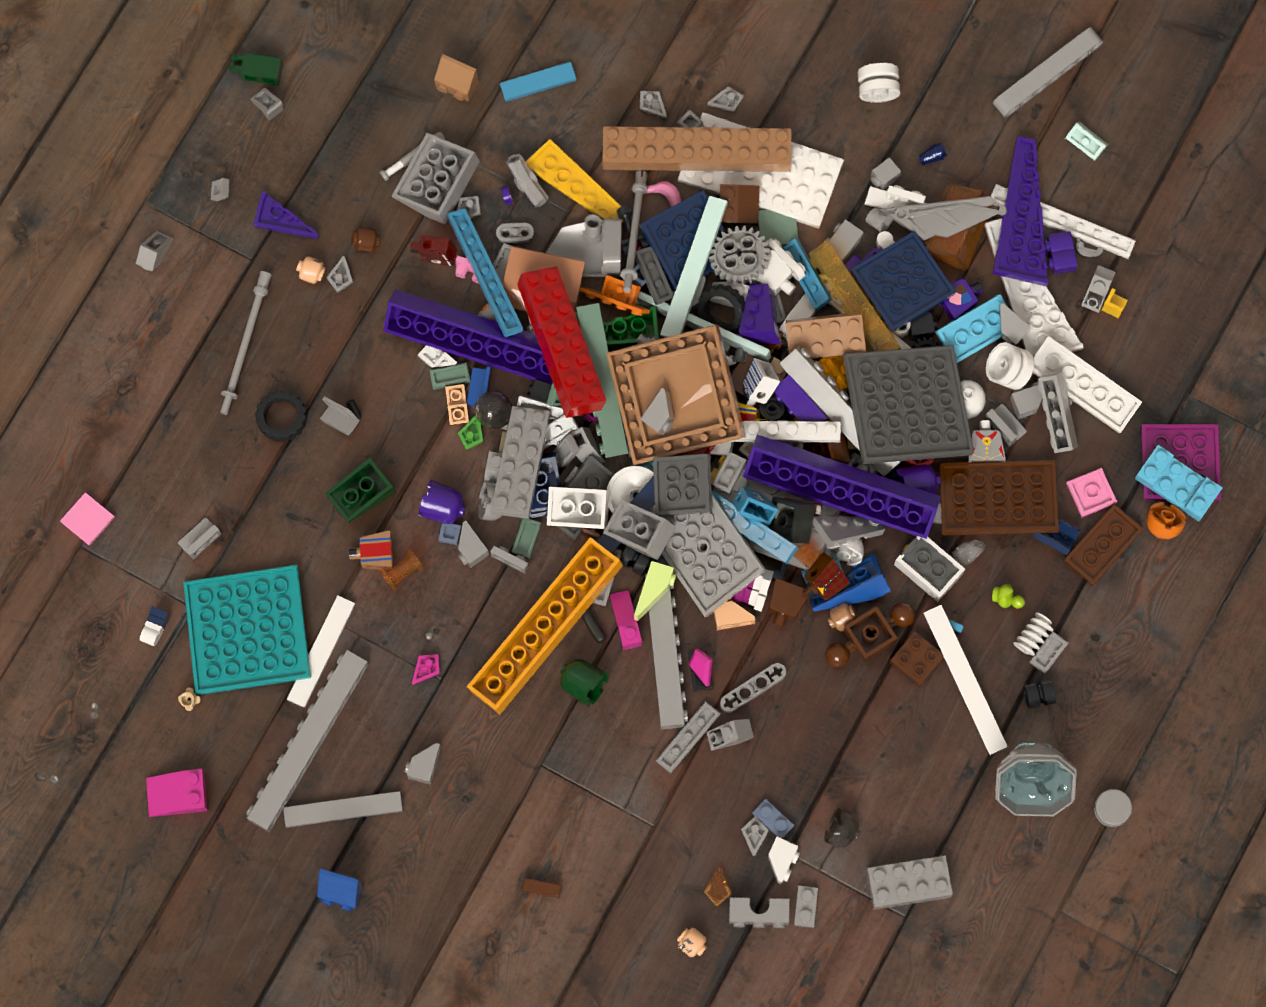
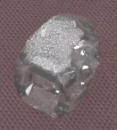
[951,540,986,568]

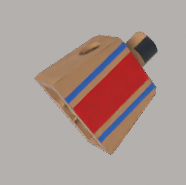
[349,531,394,571]

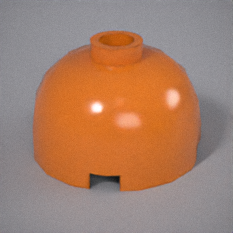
[1146,502,1186,539]

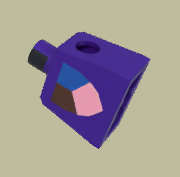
[940,279,983,321]

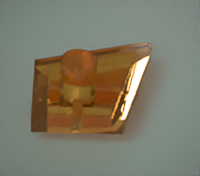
[704,867,732,907]

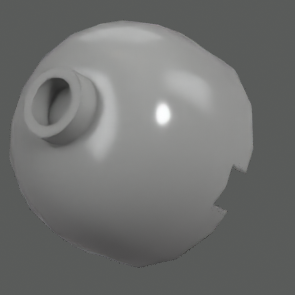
[478,482,503,521]

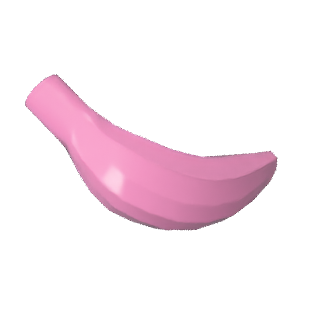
[646,181,681,207]

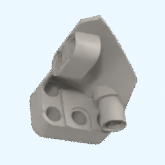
[546,214,622,278]

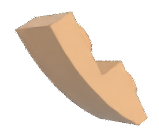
[445,384,469,425]

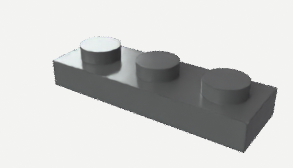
[635,246,674,305]

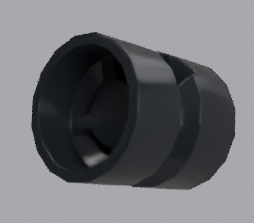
[759,397,785,421]
[619,546,653,577]
[1023,679,1056,709]

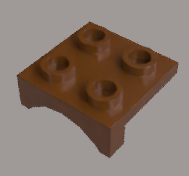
[890,631,944,687]

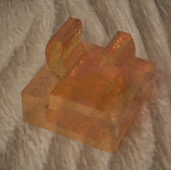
[794,543,821,568]

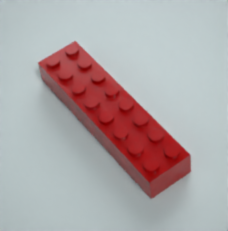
[517,266,607,418]

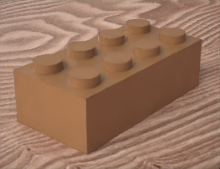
[785,312,866,358]

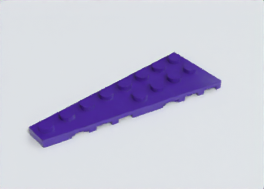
[992,136,1049,286]

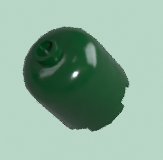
[560,659,609,707]

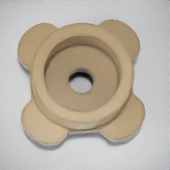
[178,688,201,711]

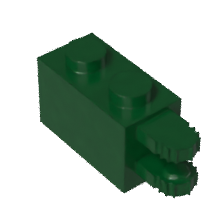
[228,52,283,86]

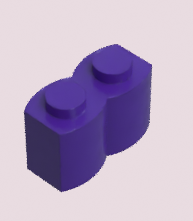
[1044,231,1077,274]

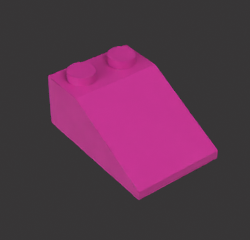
[146,769,208,817]

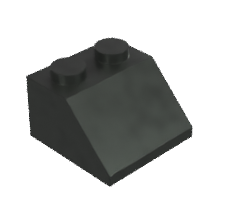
[768,497,815,543]

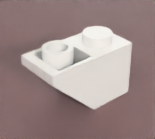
[768,837,800,884]

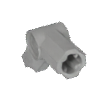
[506,154,549,207]

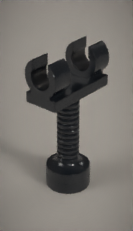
[616,205,650,257]

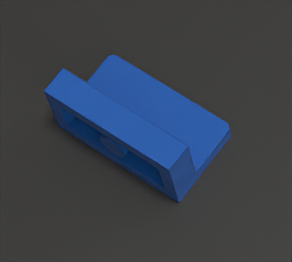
[467,366,492,408]

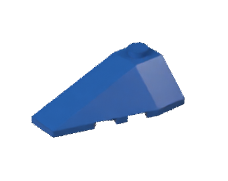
[810,554,891,612]

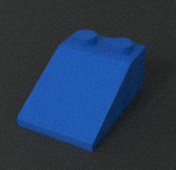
[317,869,364,912]

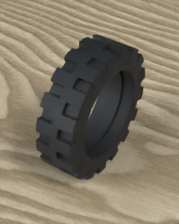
[696,284,745,333]
[255,390,307,442]

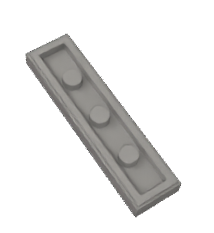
[656,701,721,774]

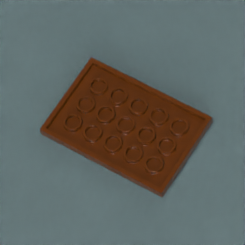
[939,460,1059,535]

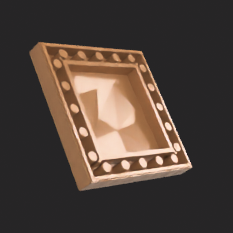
[606,325,746,465]

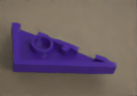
[254,191,319,239]

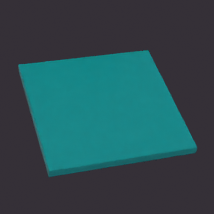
[183,565,311,695]

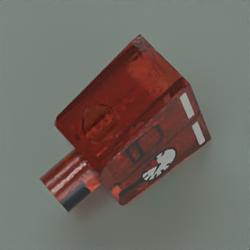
[410,235,457,267]

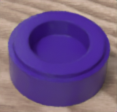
[501,185,513,205]

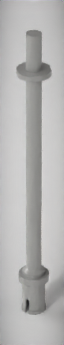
[621,170,647,292]
[220,271,272,415]

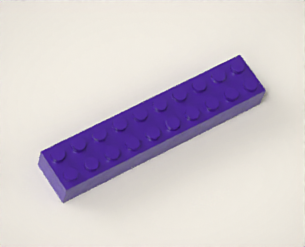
[383,289,553,384]
[743,434,941,539]

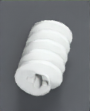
[1013,612,1053,656]

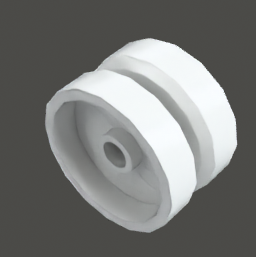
[858,63,900,102]
[986,342,1034,390]

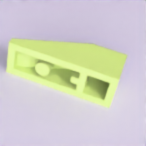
[634,561,676,621]

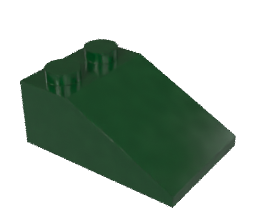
[325,458,396,523]

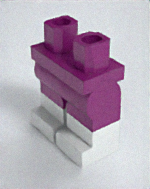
[729,570,774,611]

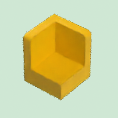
[1102,288,1128,318]

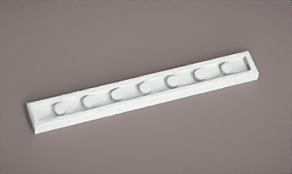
[991,184,1136,259]
[924,605,1008,755]

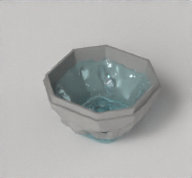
[995,742,1077,816]

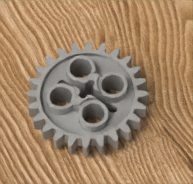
[709,226,771,285]

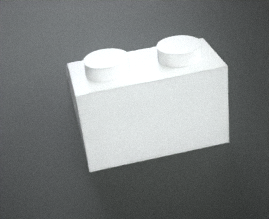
[547,487,610,529]

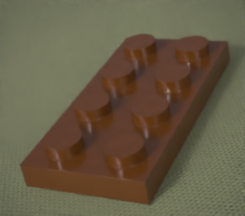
[1064,504,1143,586]

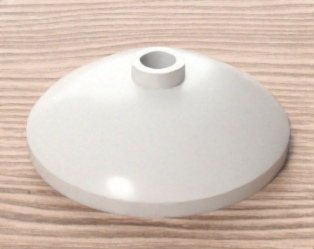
[607,466,655,514]

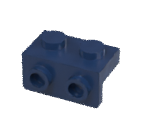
[1033,518,1081,555]

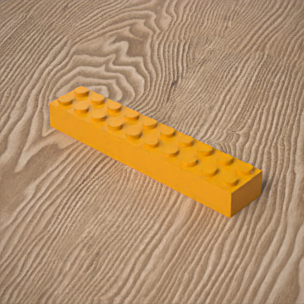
[467,537,623,715]

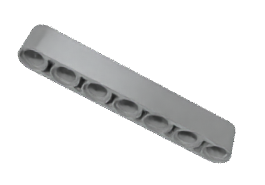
[993,27,1103,118]

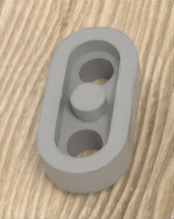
[496,223,534,244]

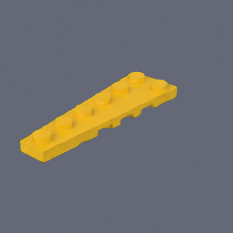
[525,139,624,223]

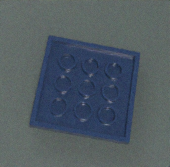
[639,190,734,292]
[850,231,956,333]

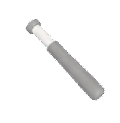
[380,132,445,181]

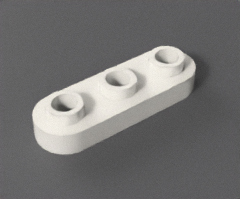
[766,238,806,281]

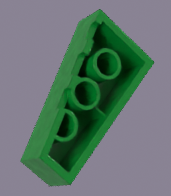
[603,306,659,352]

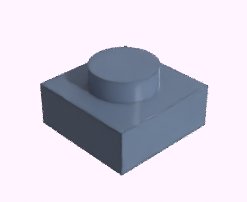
[438,524,462,545]

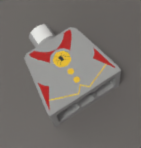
[967,420,1006,462]

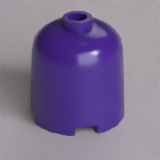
[893,464,941,495]
[418,480,466,525]

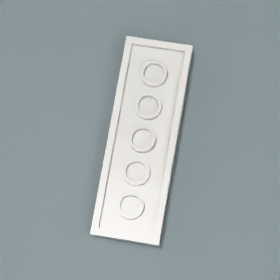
[1033,336,1142,434]

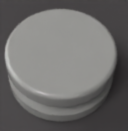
[1094,789,1132,827]

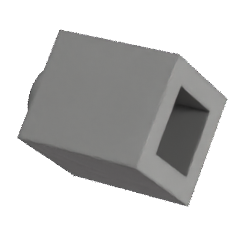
[871,157,901,190]

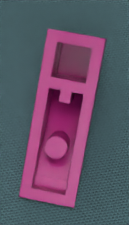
[610,590,642,650]

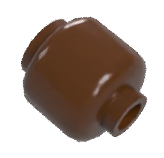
[351,227,380,252]

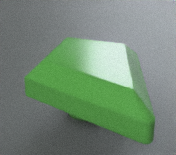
[458,414,483,450]

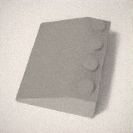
[392,133,480,225]

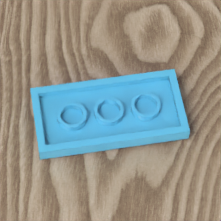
[935,294,1007,363]

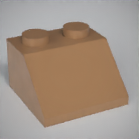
[434,54,478,102]

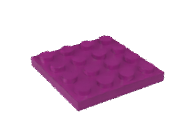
[1141,424,1221,501]

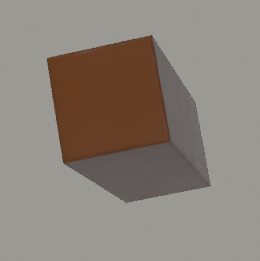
[522,878,561,899]

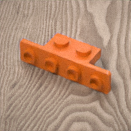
[580,275,650,316]

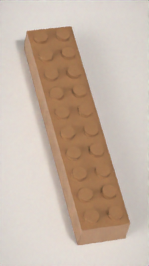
[603,127,791,172]

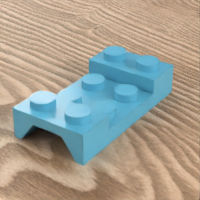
[1135,445,1222,522]

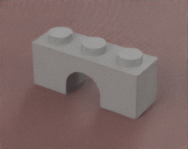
[729,898,789,928]

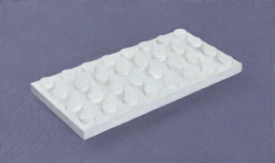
[678,113,844,229]

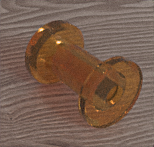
[378,548,425,593]

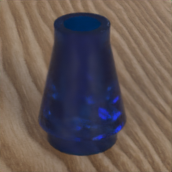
[918,143,947,166]

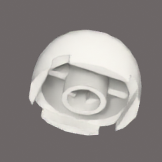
[960,380,986,419]
[825,538,864,566]

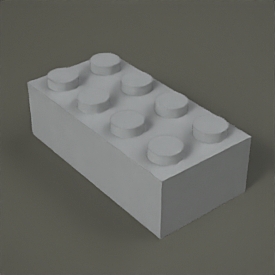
[866,856,953,910]

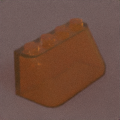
[923,183,991,270]

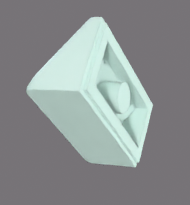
[1065,122,1108,160]

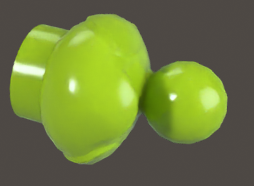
[992,584,1025,609]

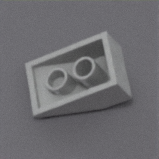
[603,499,676,561]

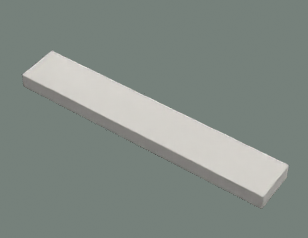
[287,596,356,708]

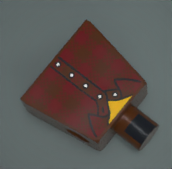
[802,552,850,600]

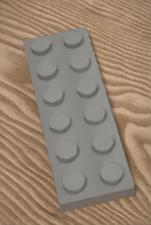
[491,406,550,519]

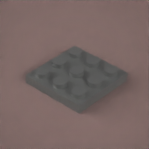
[653,454,712,516]

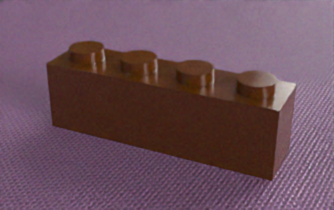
[731,330,785,400]

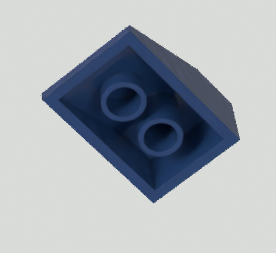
[530,452,562,518]

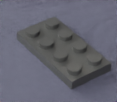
[544,456,614,540]

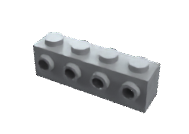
[1038,372,1078,453]

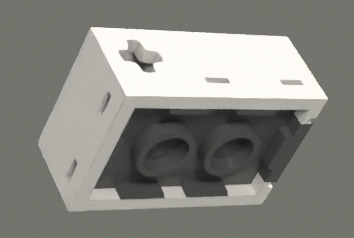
[894,536,965,602]

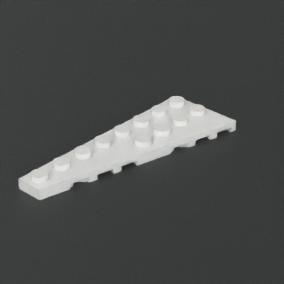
[984,219,1084,357]

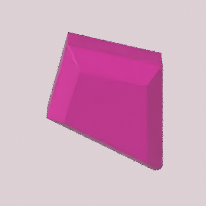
[688,648,712,687]
[412,654,440,685]

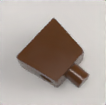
[769,578,808,628]

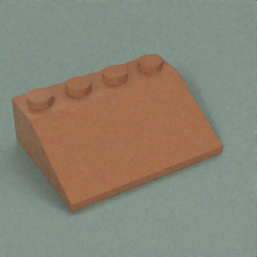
[502,246,586,312]

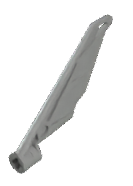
[866,196,1007,240]

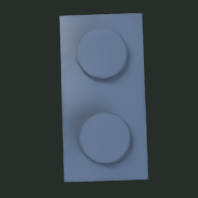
[752,799,794,839]

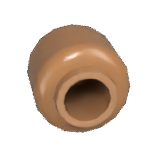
[828,603,858,631]

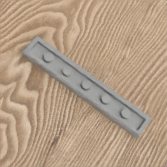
[283,791,403,828]

